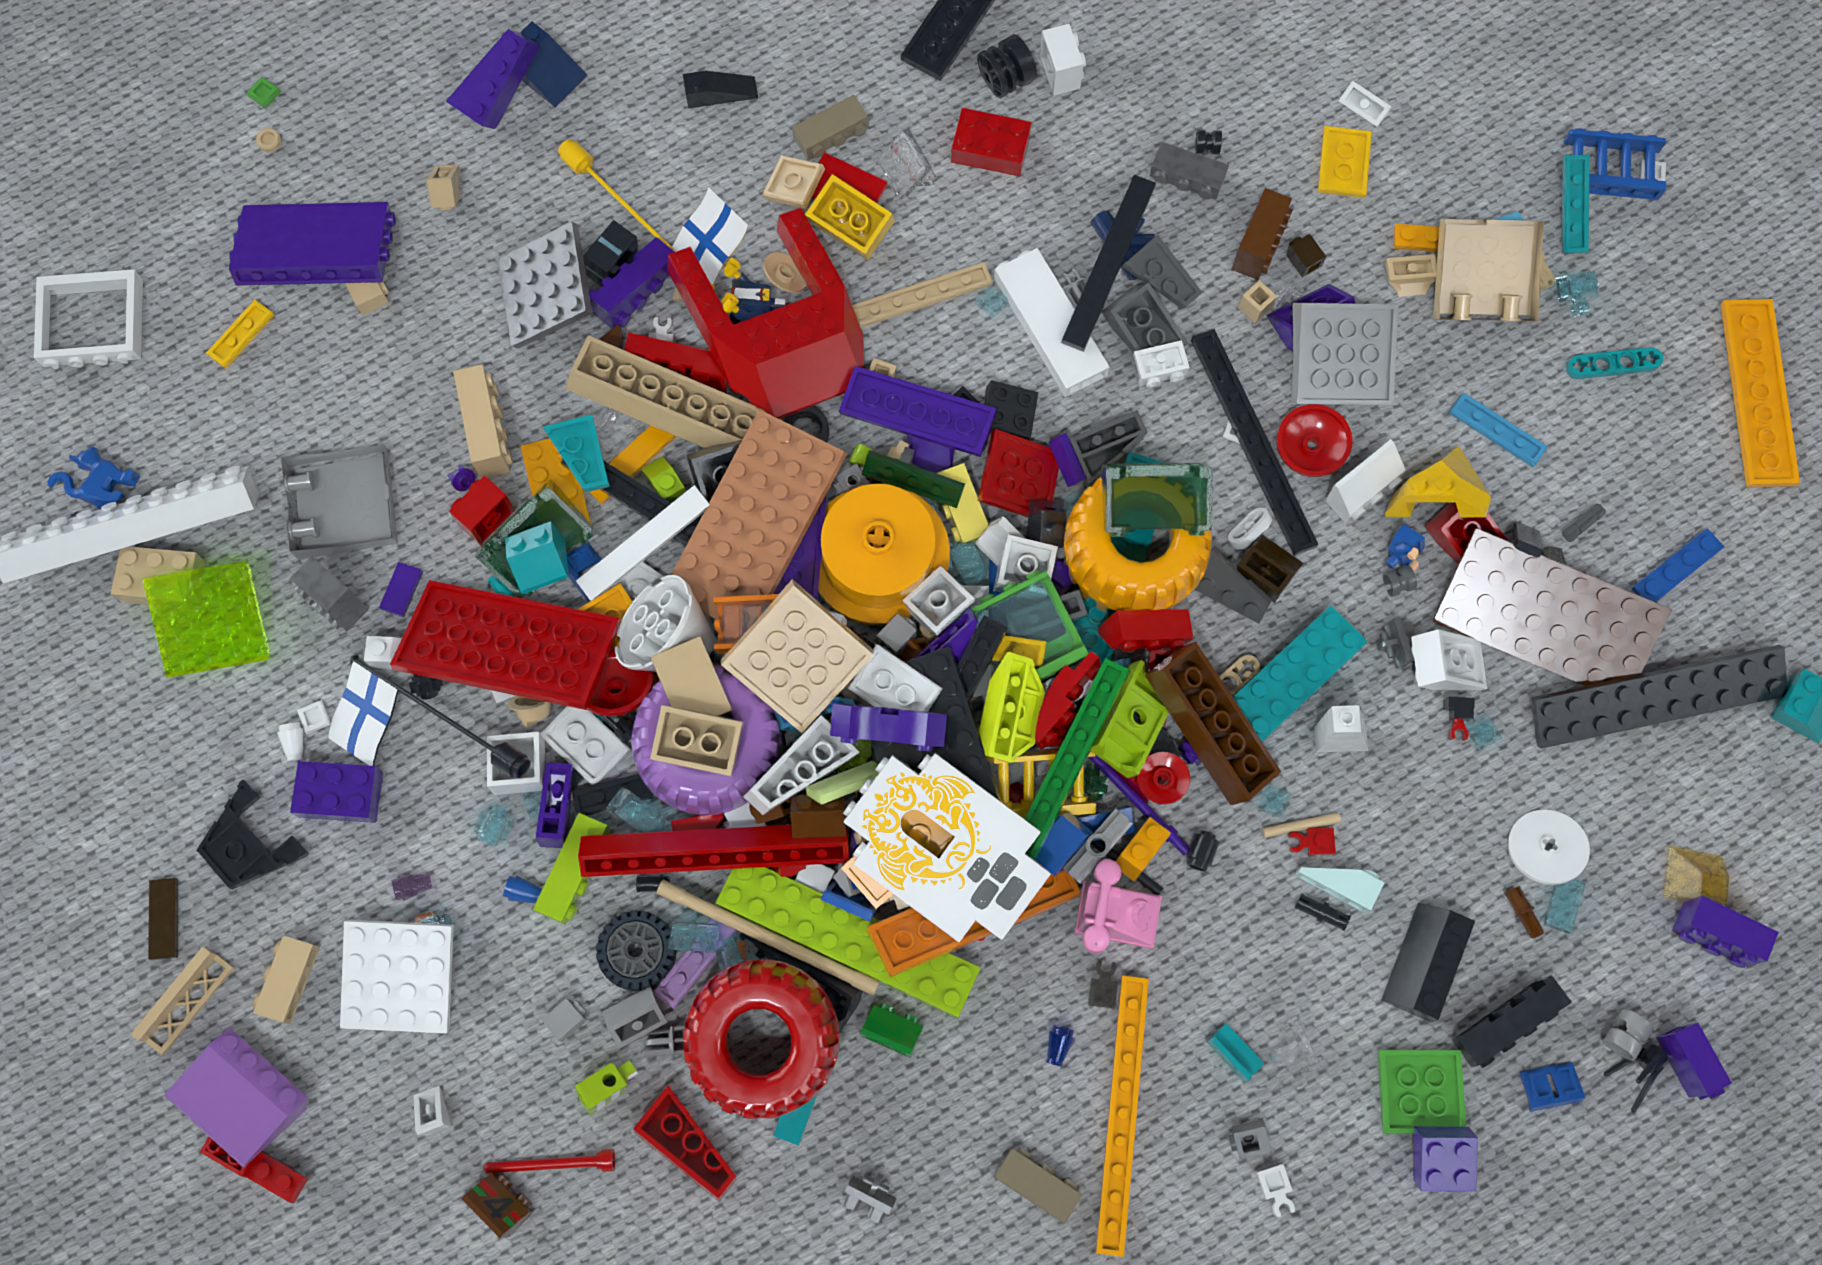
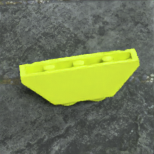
[979,652,1045,763]

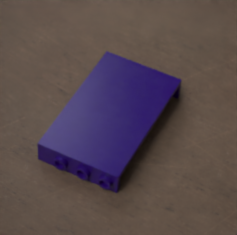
[229,202,396,286]

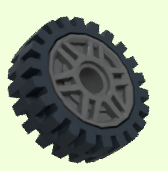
[596,910,677,991]

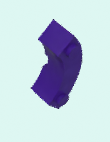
[830,703,947,751]

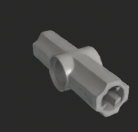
[1063,809,1133,884]

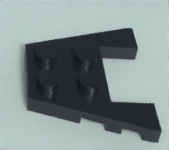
[196,779,309,890]

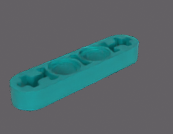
[1566,347,1663,379]

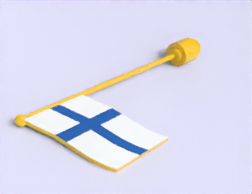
[558,139,748,291]

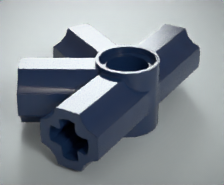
[1090,210,1155,280]

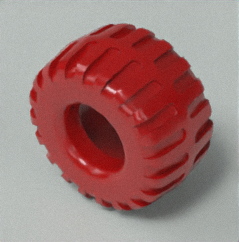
[683,959,840,1119]

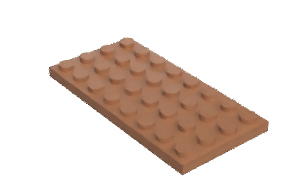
[671,410,847,632]

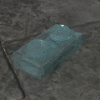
[1543,879,1586,934]

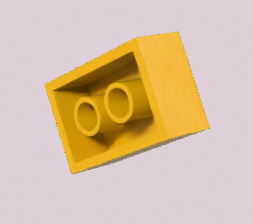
[805,174,895,261]

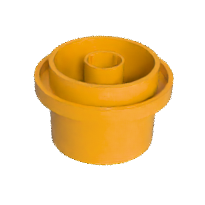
[818,484,950,626]

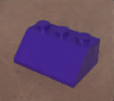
[1267,284,1356,352]

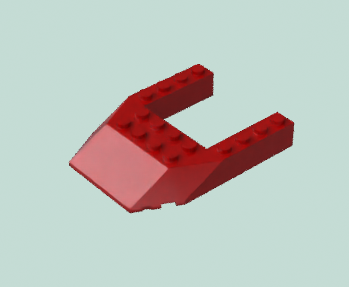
[667,207,864,419]

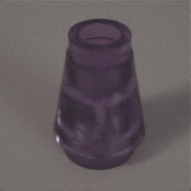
[391,873,433,901]

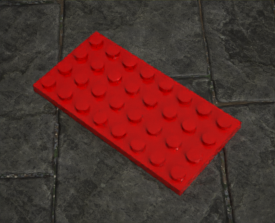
[390,580,621,710]

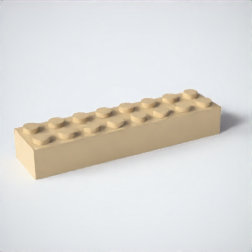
[565,335,765,448]

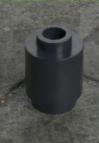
[1186,831,1219,872]

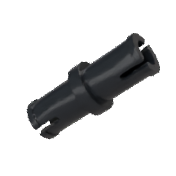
[1295,893,1351,931]

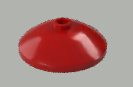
[1276,404,1353,477]
[587,650,653,716]

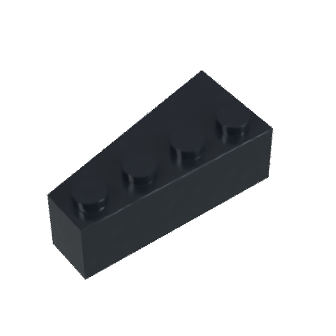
[1452,975,1572,1068]

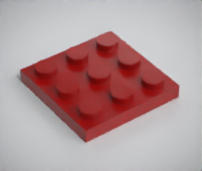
[977,429,1059,518]

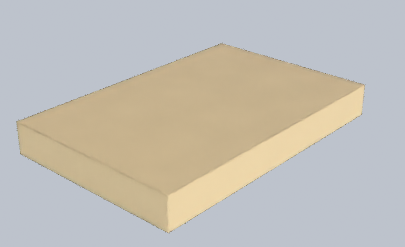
[650,636,732,716]

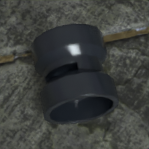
[1195,129,1222,155]

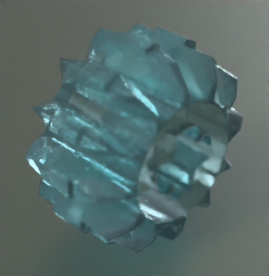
[950,541,987,585]

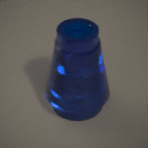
[1046,1024,1075,1067]

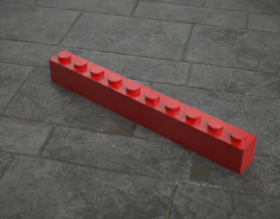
[578,824,849,877]

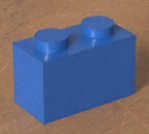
[1036,812,1093,876]

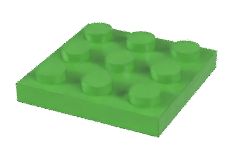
[1377,1050,1466,1134]

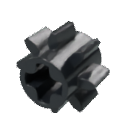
[408,674,443,700]

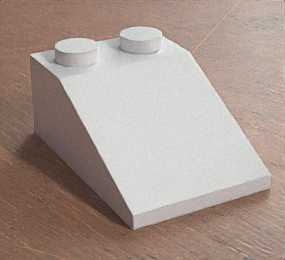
[1411,629,1487,690]

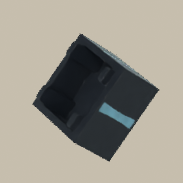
[583,220,638,287]

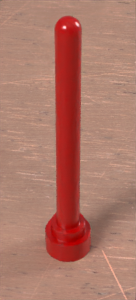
[483,1149,615,1173]

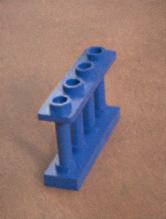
[1564,128,1666,200]

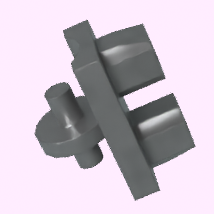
[1377,617,1415,669]
[844,1173,897,1224]

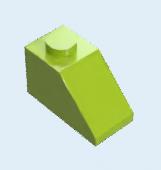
[641,456,686,503]

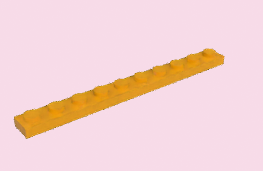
[1095,975,1149,1257]

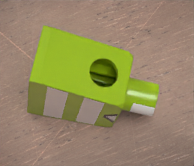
[575,1060,638,1116]

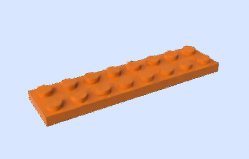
[867,861,1081,978]

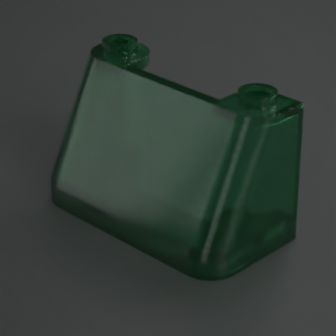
[1101,463,1213,537]
[476,479,593,598]

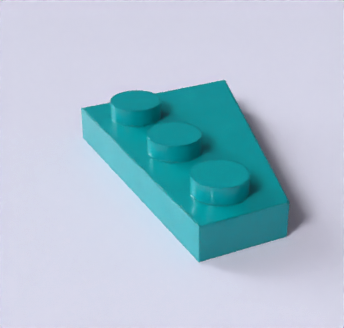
[543,414,610,493]

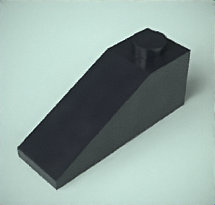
[683,71,758,109]

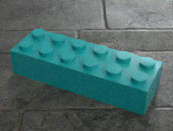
[1233,605,1368,743]

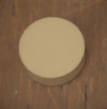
[256,128,282,152]

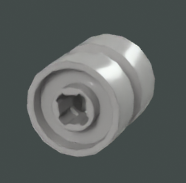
[1603,1009,1654,1061]

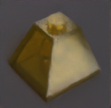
[1663,845,1730,905]

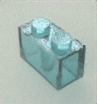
[606,787,670,833]

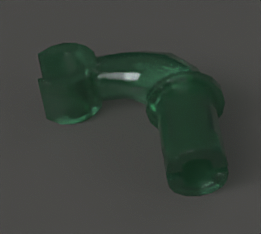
[1084,763,1108,802]

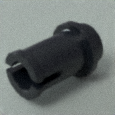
[636,873,670,892]

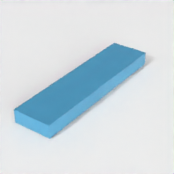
[1449,392,1548,467]

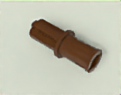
[1504,886,1544,939]

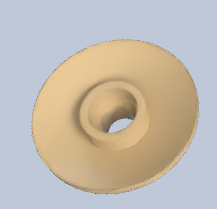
[763,252,806,293]

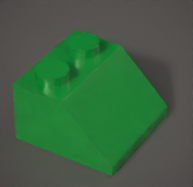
[860,1003,923,1058]

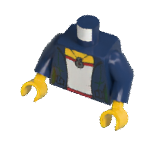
[722,258,785,325]

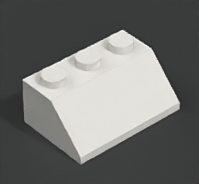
[1325,439,1405,523]

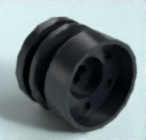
[977,34,1037,99]

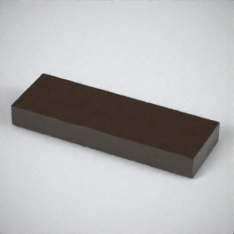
[148,878,178,960]

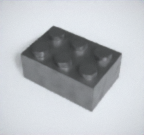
[289,556,368,632]

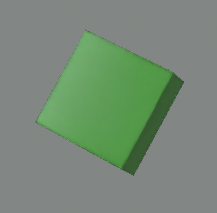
[246,76,281,109]

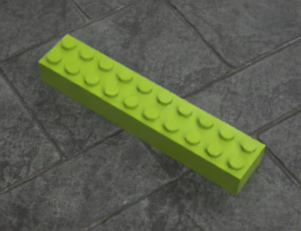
[716,867,981,1020]

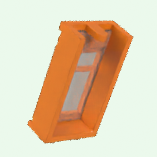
[714,594,779,654]

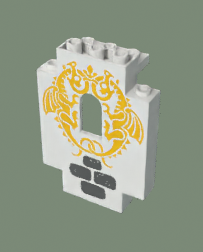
[843,753,1051,942]

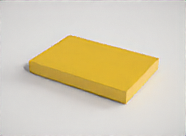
[1318,126,1372,198]

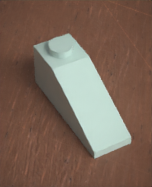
[1295,867,1385,914]

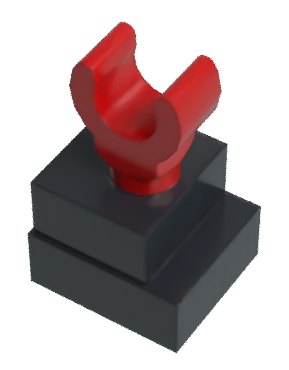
[1443,696,1475,741]

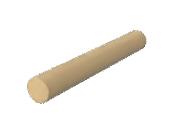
[1262,812,1341,838]

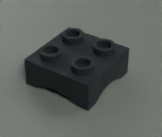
[984,380,1039,440]

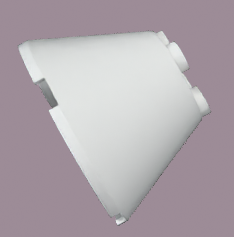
[615,575,718,671]

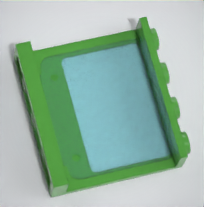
[954,570,1089,681]

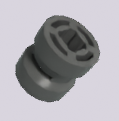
[1383,566,1417,597]

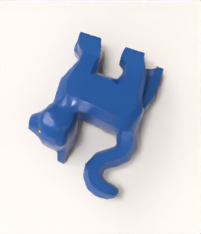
[47,446,140,509]

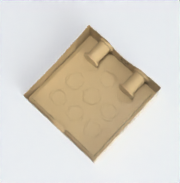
[1433,219,1544,322]
[721,579,874,733]

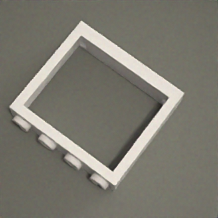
[34,269,143,369]

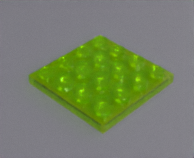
[142,559,270,678]

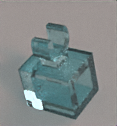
[1556,271,1598,317]

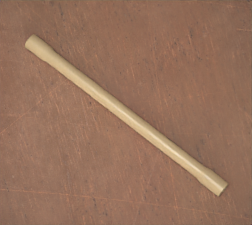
[657,879,880,996]

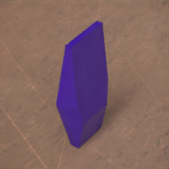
[907,435,955,473]

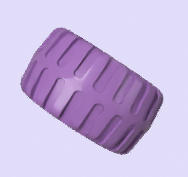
[632,665,782,815]

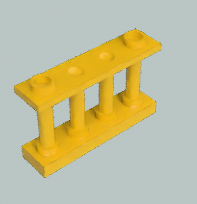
[987,748,1096,819]

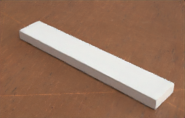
[576,485,709,601]

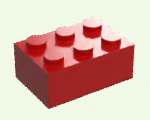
[951,107,1032,177]

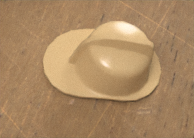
[507,696,551,727]

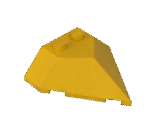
[1385,446,1492,517]

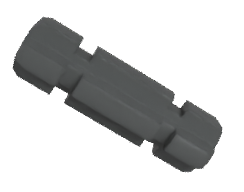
[1562,504,1606,542]

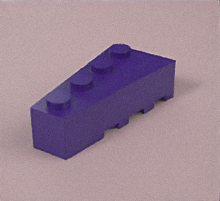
[446,29,540,129]
[589,237,675,329]

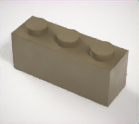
[792,95,869,160]
[994,1147,1082,1224]

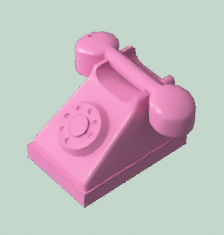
[1074,859,1162,954]

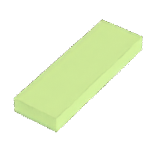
[806,761,879,804]

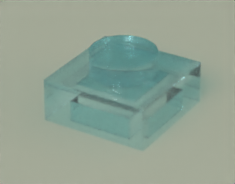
[1467,716,1502,751]

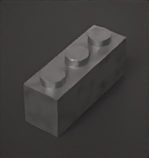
[1149,142,1229,200]

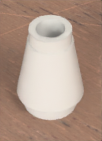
[277,722,304,761]

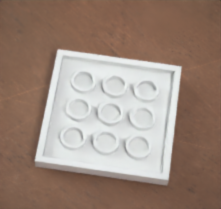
[340,920,454,1033]

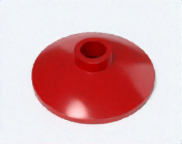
[1137,752,1190,805]

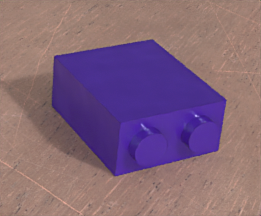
[1656,1022,1732,1100]

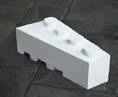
[743,715,860,815]

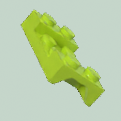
[1091,660,1169,778]

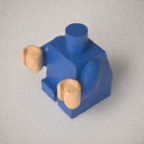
[1385,524,1425,572]

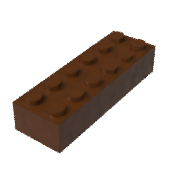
[1145,642,1281,805]

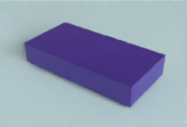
[1048,433,1086,488]
[379,562,423,617]

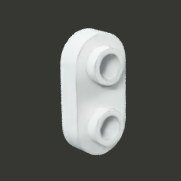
[1228,508,1272,549]

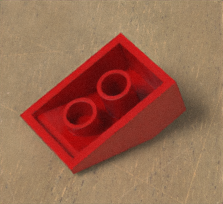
[1424,502,1508,564]

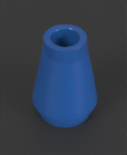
[503,875,542,903]

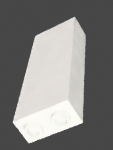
[994,248,1110,397]

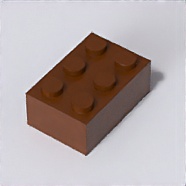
[1231,188,1293,280]

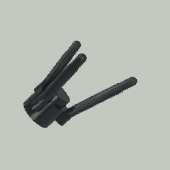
[600,692,636,744]
[1604,1044,1668,1113]

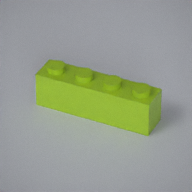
[533,813,611,925]

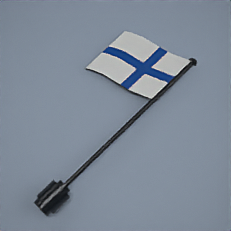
[328,655,531,778]

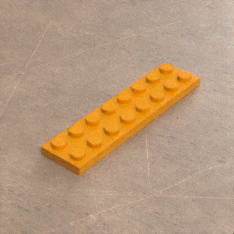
[1720,299,1800,487]

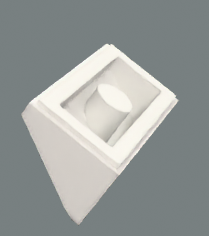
[1339,81,1393,127]

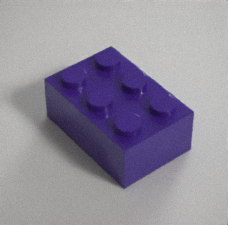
[290,761,383,823]
[1672,896,1779,968]

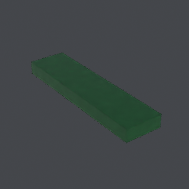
[861,450,965,508]

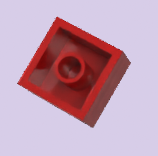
[448,475,515,546]

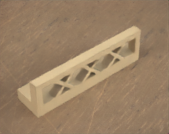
[131,946,234,1055]

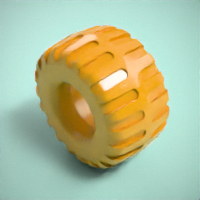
[1064,467,1212,612]

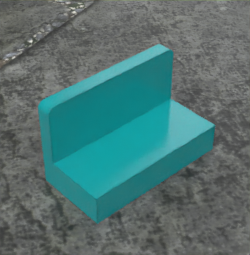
[1207,1023,1265,1083]

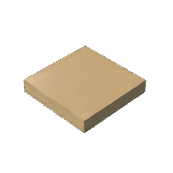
[762,155,825,209]

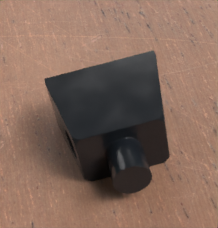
[1027,500,1066,548]

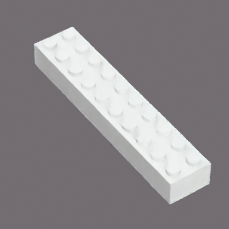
[0,466,259,583]

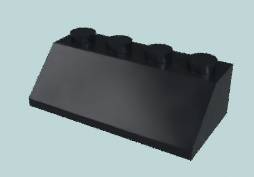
[1381,903,1475,1023]

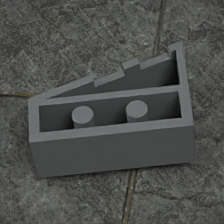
[1069,410,1148,489]

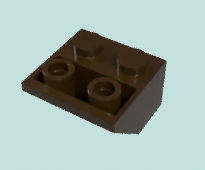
[1236,535,1304,603]

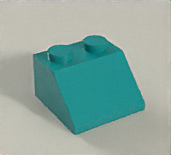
[505,521,569,594]
[1771,668,1822,744]

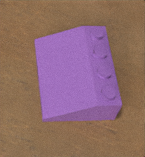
[165,1027,308,1168]

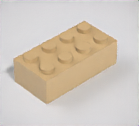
[453,364,513,478]

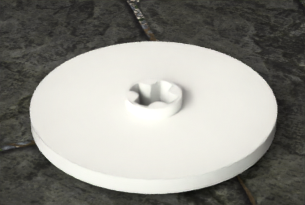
[1508,810,1590,885]

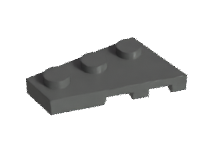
[1122,235,1203,309]
[1194,545,1272,624]

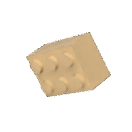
[111,546,205,609]
[650,705,744,776]

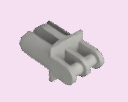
[1055,268,1085,309]
[644,1026,685,1057]

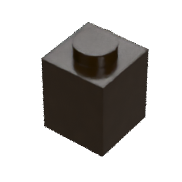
[1286,234,1327,278]

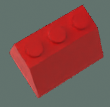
[1097,609,1194,652]

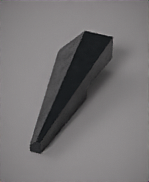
[740,932,863,1032]

